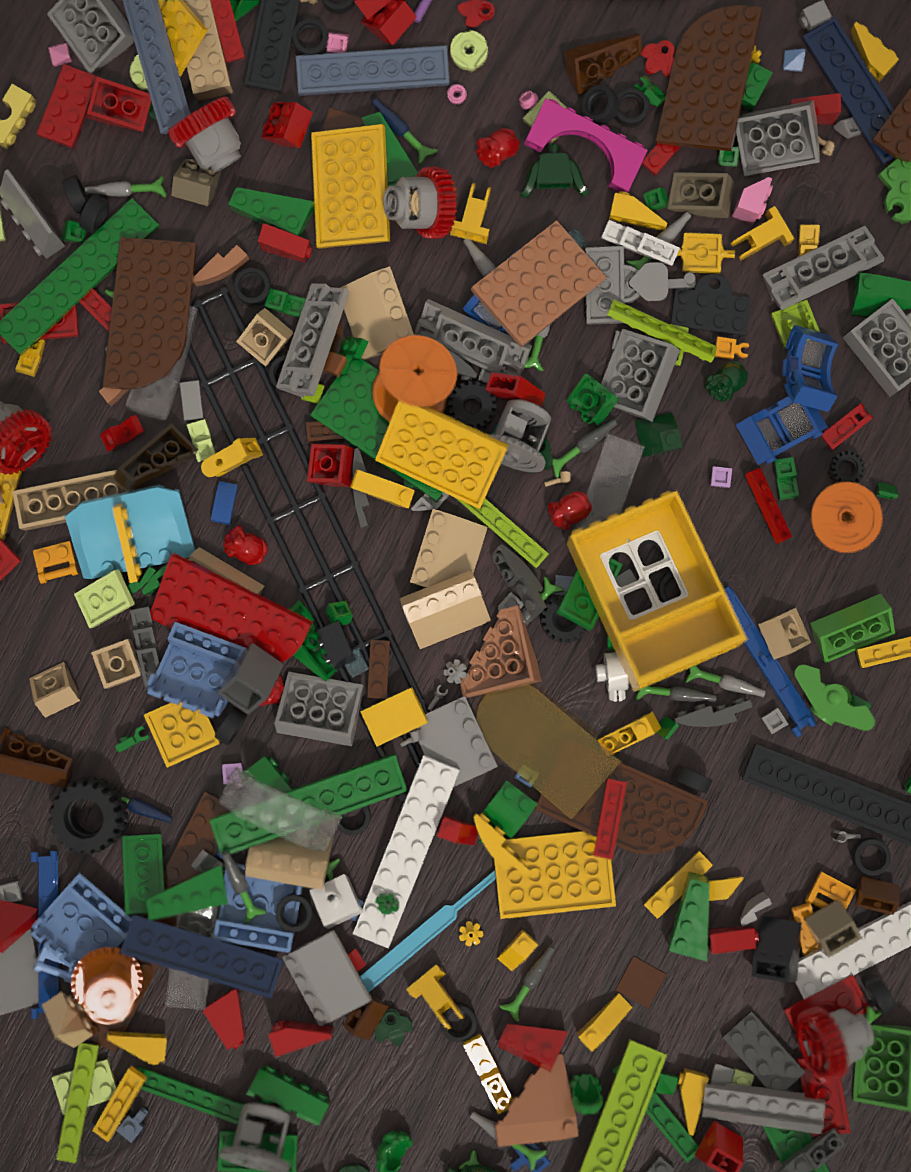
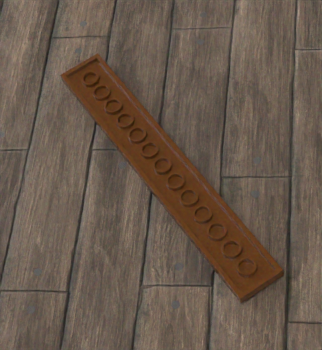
[88,791,239,1052]

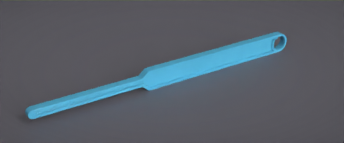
[359,870,496,993]

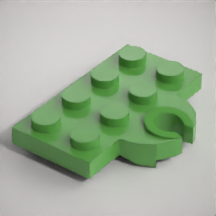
[878,159,911,224]

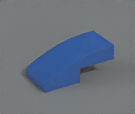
[211,481,238,525]

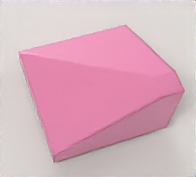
[327,33,349,53]
[49,43,72,66]

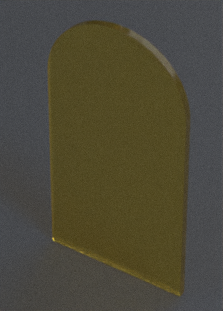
[477,685,621,820]

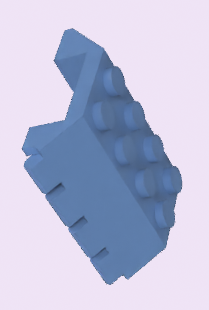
[147,622,246,718]
[213,863,303,953]
[31,873,132,969]

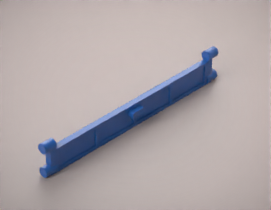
[724,586,817,738]
[31,851,59,1019]

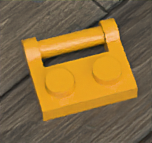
[33,541,79,584]
[805,871,856,910]

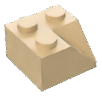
[91,639,141,689]
[42,992,93,1048]

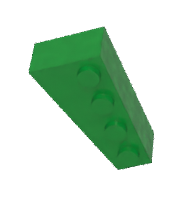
[362,112,418,187]
[228,187,315,237]
[146,864,228,920]
[668,872,710,961]

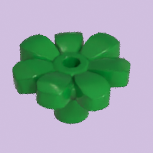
[375,893,400,914]

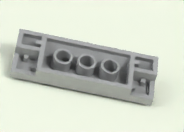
[763,226,884,310]
[276,283,349,398]
[414,299,532,376]
[702,1083,825,1134]

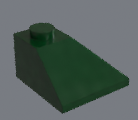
[635,413,683,457]

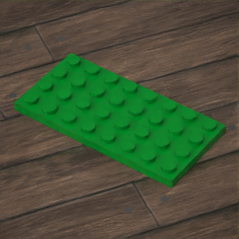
[310,358,444,502]

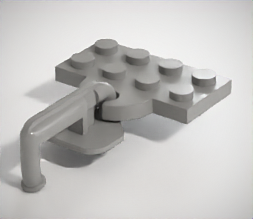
[586,246,696,325]

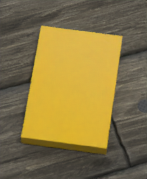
[361,687,429,746]

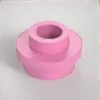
[447,85,466,104]
[520,91,538,109]

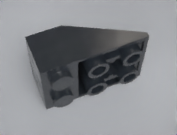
[752,917,802,983]

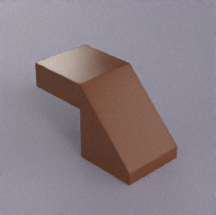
[322,351,348,378]

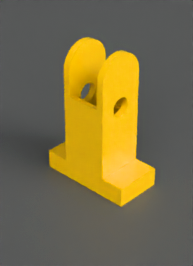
[450,183,491,244]
[731,206,794,260]
[201,438,263,477]
[406,965,464,1030]

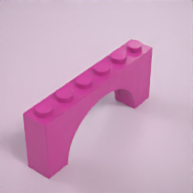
[524,99,648,192]

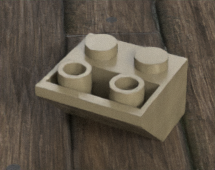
[171,158,221,206]
[804,900,862,957]

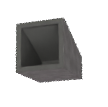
[217,643,284,715]

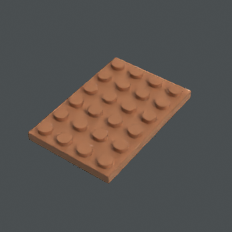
[471,220,607,347]

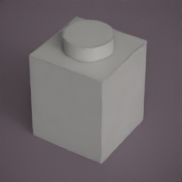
[799,0,832,33]

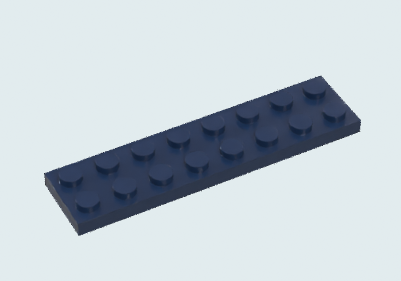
[802,17,894,165]
[120,915,283,998]

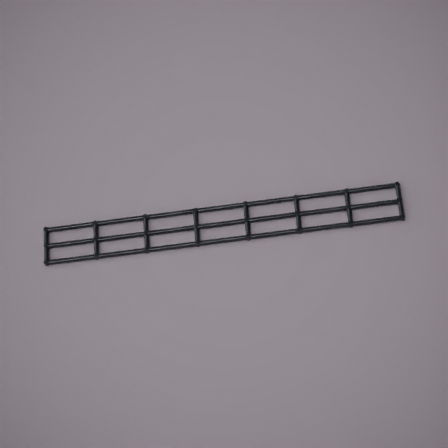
[185,287,430,801]

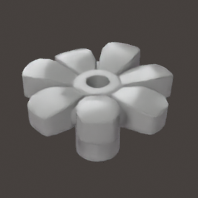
[443,659,468,684]

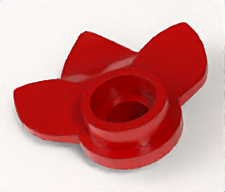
[457,0,495,27]
[641,40,674,77]

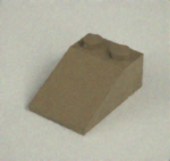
[667,173,735,218]

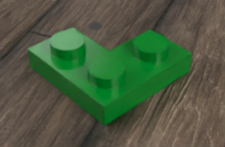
[338,336,369,375]

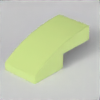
[187,419,216,462]

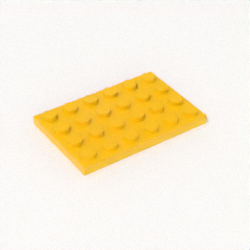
[311,124,390,248]
[375,401,509,509]
[494,831,616,919]

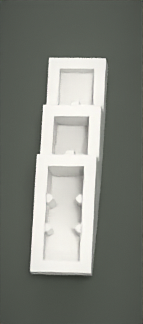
[601,220,680,266]

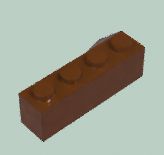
[0,727,73,788]

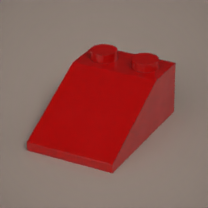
[86,77,151,132]
[268,1019,335,1057]

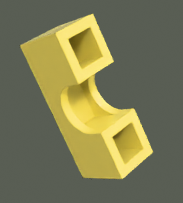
[0,84,36,149]

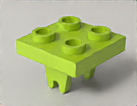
[770,300,820,350]

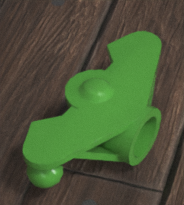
[795,665,875,731]

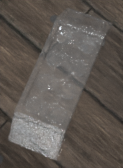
[219,767,342,852]

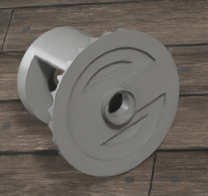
[488,399,551,472]
[219,1103,290,1172]

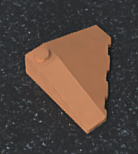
[460,605,541,698]
[495,1054,578,1147]

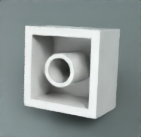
[309,874,363,929]

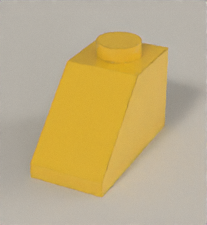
[497,929,538,971]

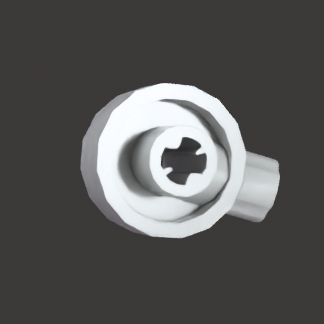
[595,652,628,701]

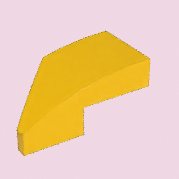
[799,224,820,257]
[15,339,45,377]
[709,876,744,901]

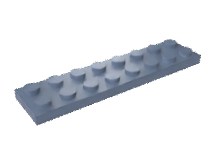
[123,0,190,134]
[296,46,449,96]

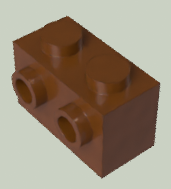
[855,876,900,915]
[342,994,388,1040]

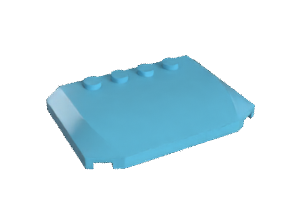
[65,485,196,579]

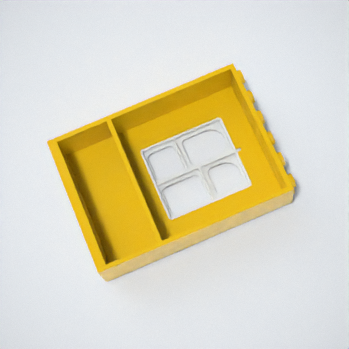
[567,491,747,692]

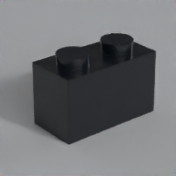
[317,621,356,669]

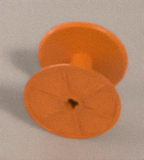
[372,335,457,422]

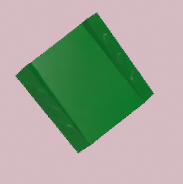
[566,373,619,425]

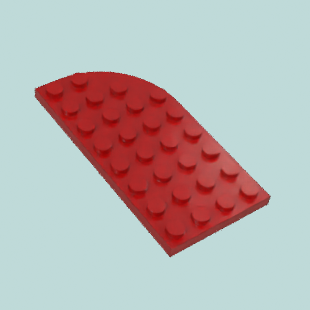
[150,553,313,663]

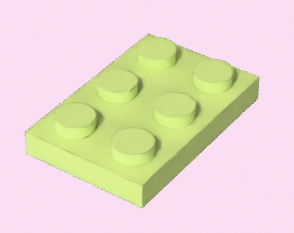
[74,569,135,628]
[52,1058,118,1115]

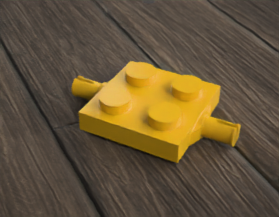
[677,233,735,274]

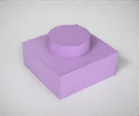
[710,466,732,488]
[222,763,244,784]

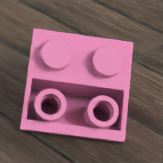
[732,177,773,224]

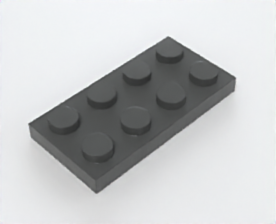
[723,1011,805,1091]

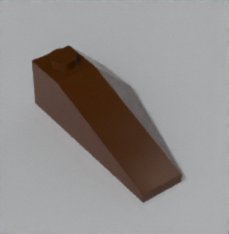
[564,34,642,94]

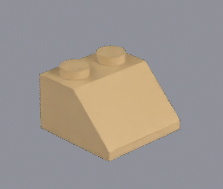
[236,308,294,366]
[758,608,811,660]
[29,662,80,717]

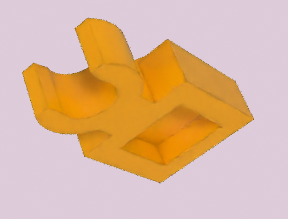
[715,337,749,359]

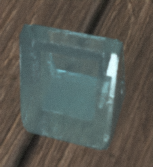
[568,230,588,249]
[345,649,369,678]

